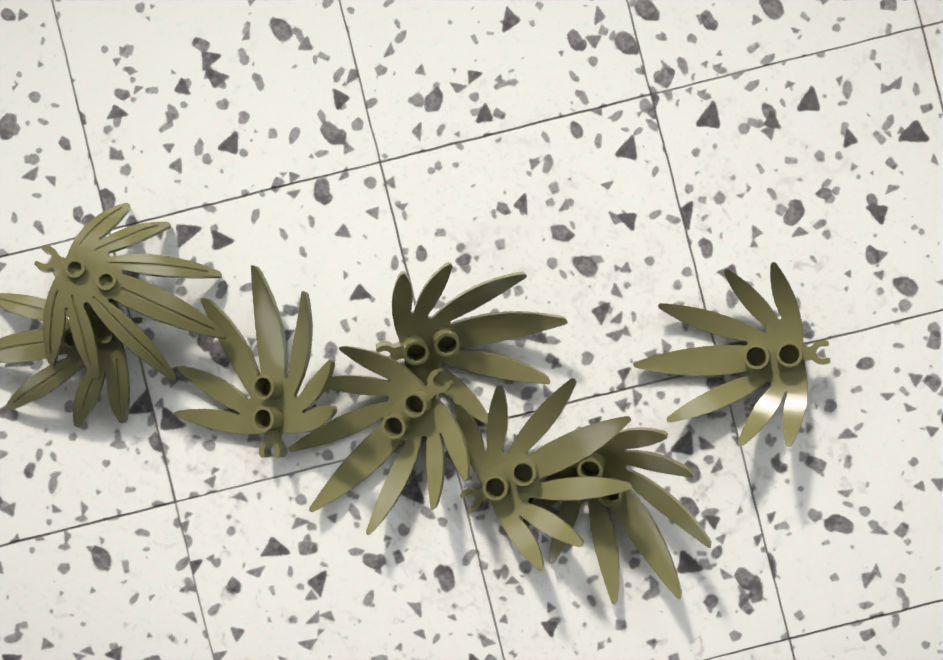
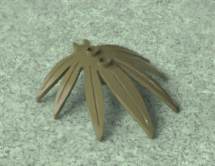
[34,203,227,381]
[0,260,149,427]
[376,262,568,437]
[633,262,831,447]
[174,265,337,458]
[288,345,470,535]
[455,378,632,571]
[523,426,712,604]

